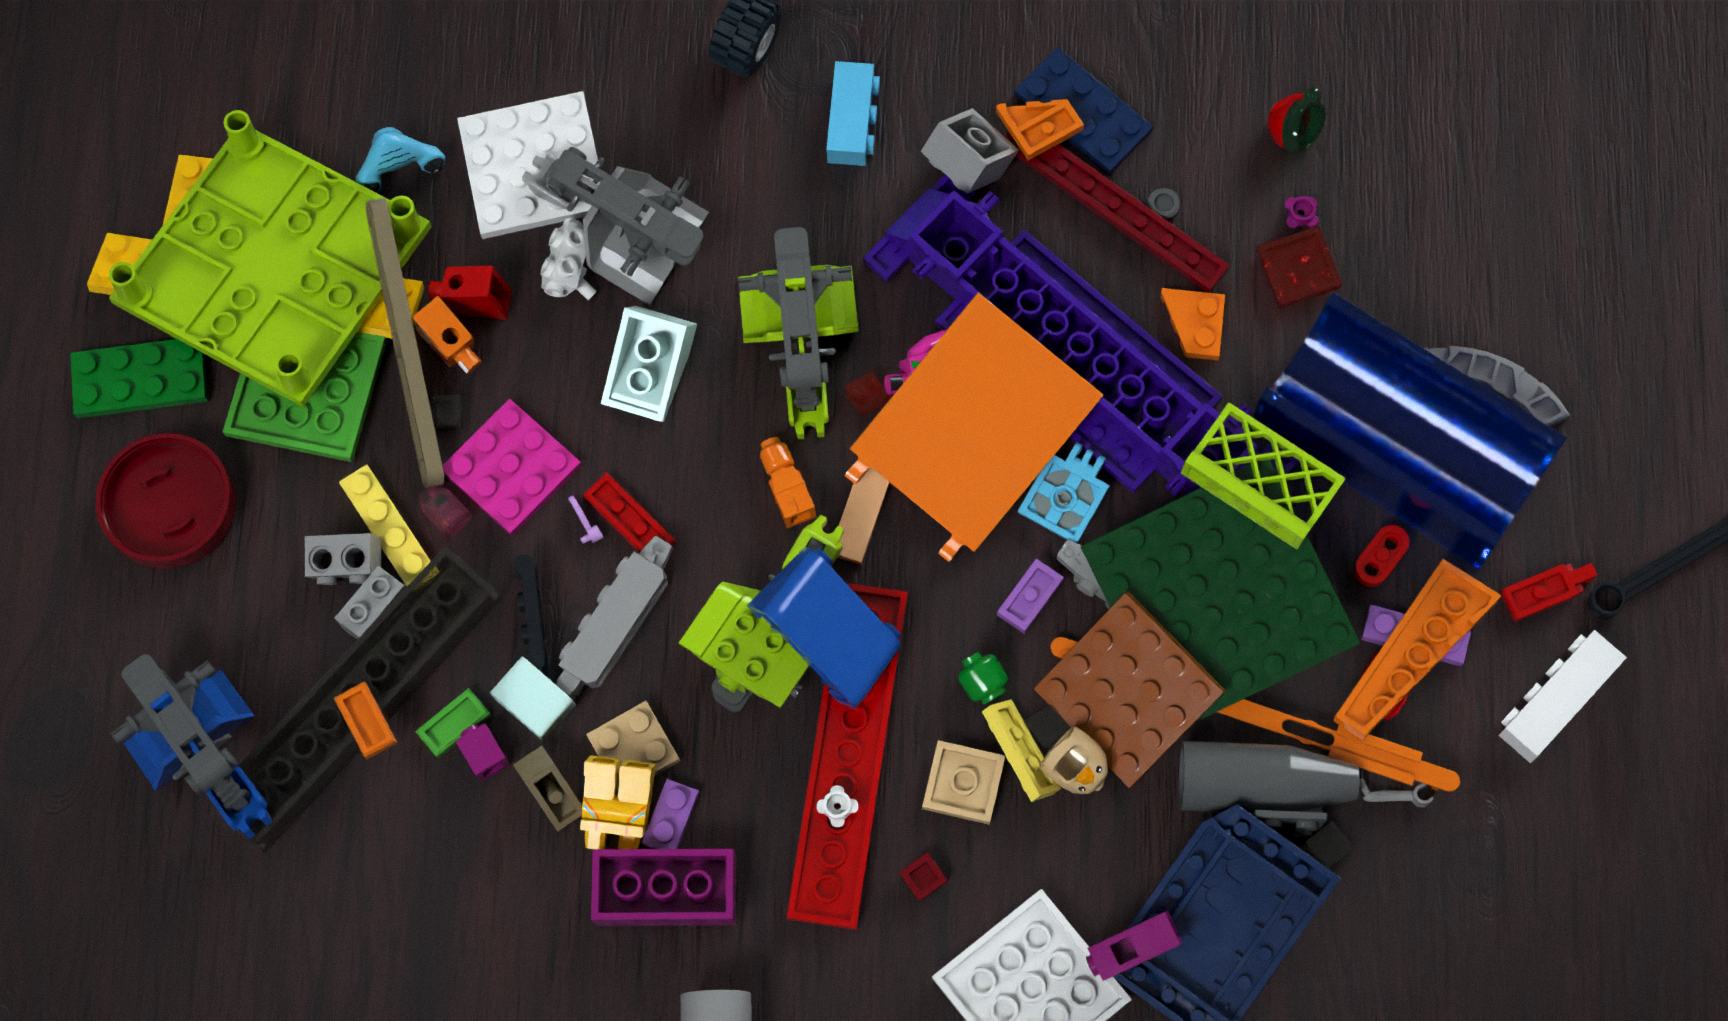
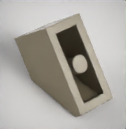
[513,746,582,832]

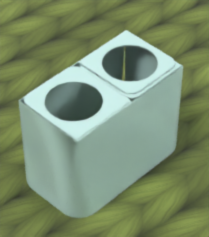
[490,656,576,741]

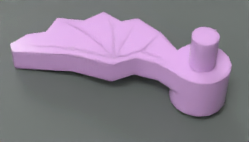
[568,495,603,544]

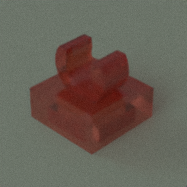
[844,370,890,417]

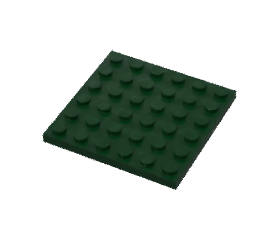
[1081,460,1360,720]

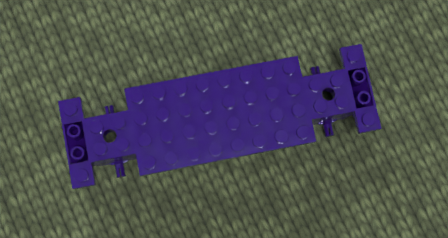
[863,174,1299,496]

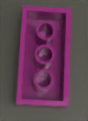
[591,849,736,926]

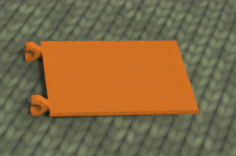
[844,292,1104,562]

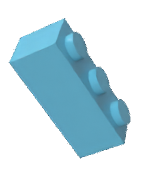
[826,61,880,166]

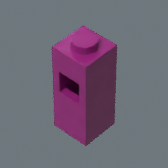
[1086,910,1183,981]

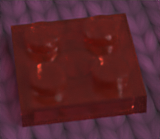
[1256,226,1342,309]

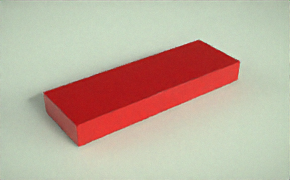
[582,472,677,553]

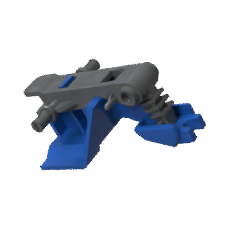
[110,654,272,839]

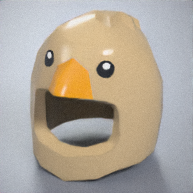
[1039,726,1108,794]

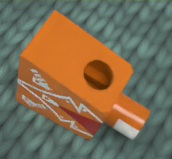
[412,296,482,374]

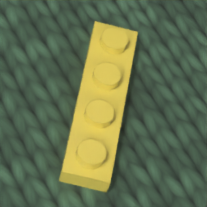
[339,464,439,592]

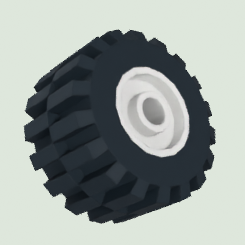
[709,0,781,78]

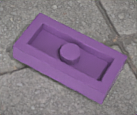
[997,559,1064,634]
[642,779,700,849]

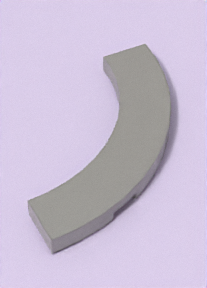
[1386,346,1570,432]

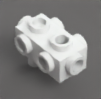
[540,218,597,300]

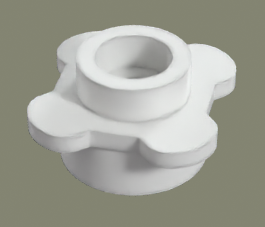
[816,785,858,827]

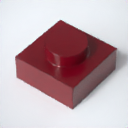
[899,852,948,903]

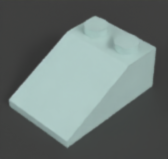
[601,306,697,422]

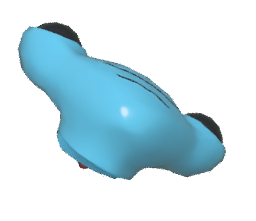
[355,127,445,193]

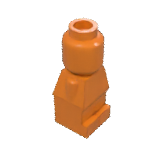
[760,437,816,528]

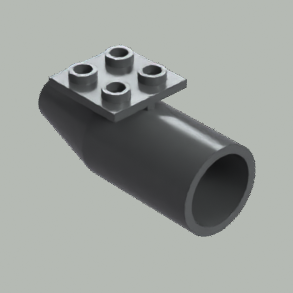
[1178,741,1360,837]

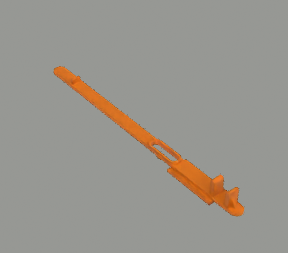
[1051,637,1460,792]

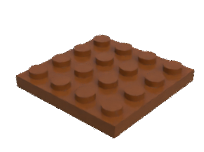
[1034,592,1226,788]

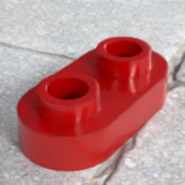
[1354,525,1410,587]

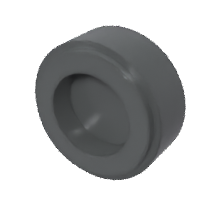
[1147,188,1180,222]

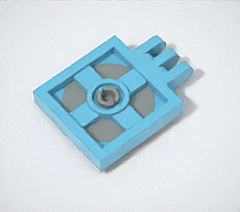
[1018,442,1110,544]

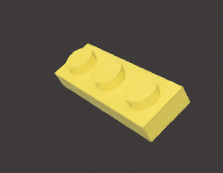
[982,699,1061,802]

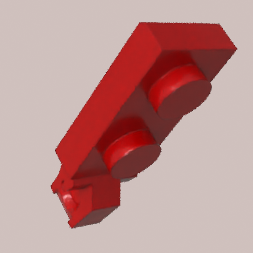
[1500,563,1598,623]

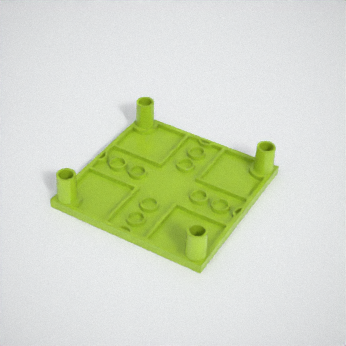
[109,110,432,407]

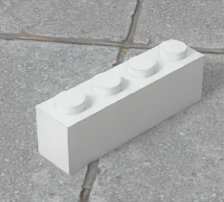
[1499,630,1627,763]

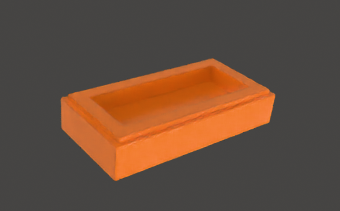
[334,681,398,759]

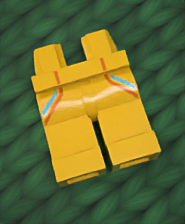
[580,755,656,849]

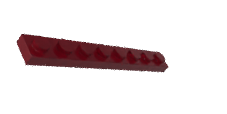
[1004,132,1230,293]

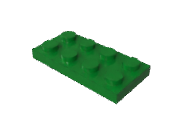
[70,339,208,419]

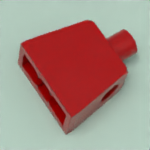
[428,266,512,320]

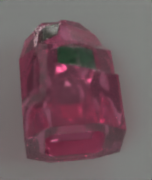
[419,486,472,538]

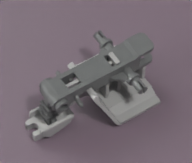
[522,147,709,306]

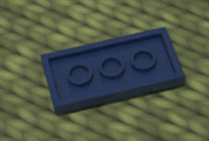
[1014,47,1153,175]

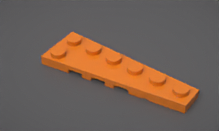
[1333,559,1501,740]

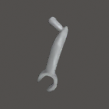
[1359,778,1434,808]

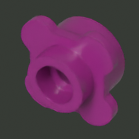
[1285,196,1319,229]

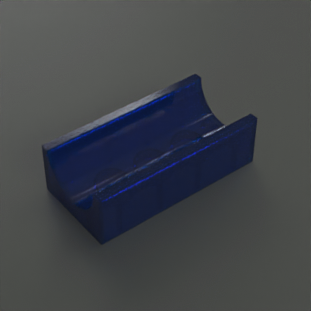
[1253,292,1567,569]

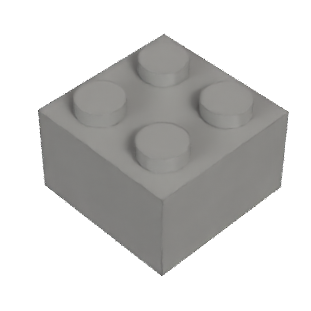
[920,108,1019,194]

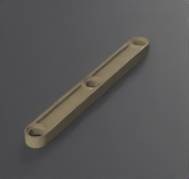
[366,199,444,488]

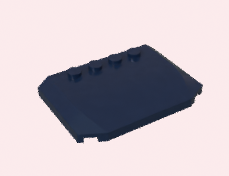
[1114,804,1341,1021]

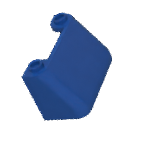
[747,547,902,709]

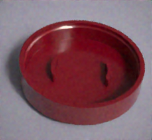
[95,433,236,569]

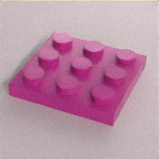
[442,399,582,537]

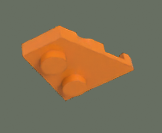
[996,99,1084,161]
[1160,288,1225,361]

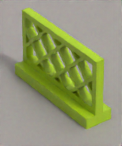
[1181,402,1346,550]

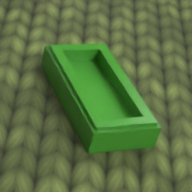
[415,688,492,759]

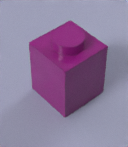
[455,723,511,782]

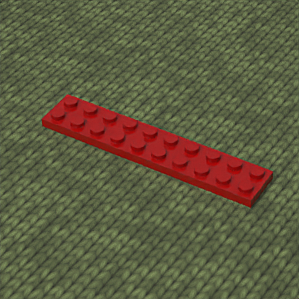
[787,583,908,930]

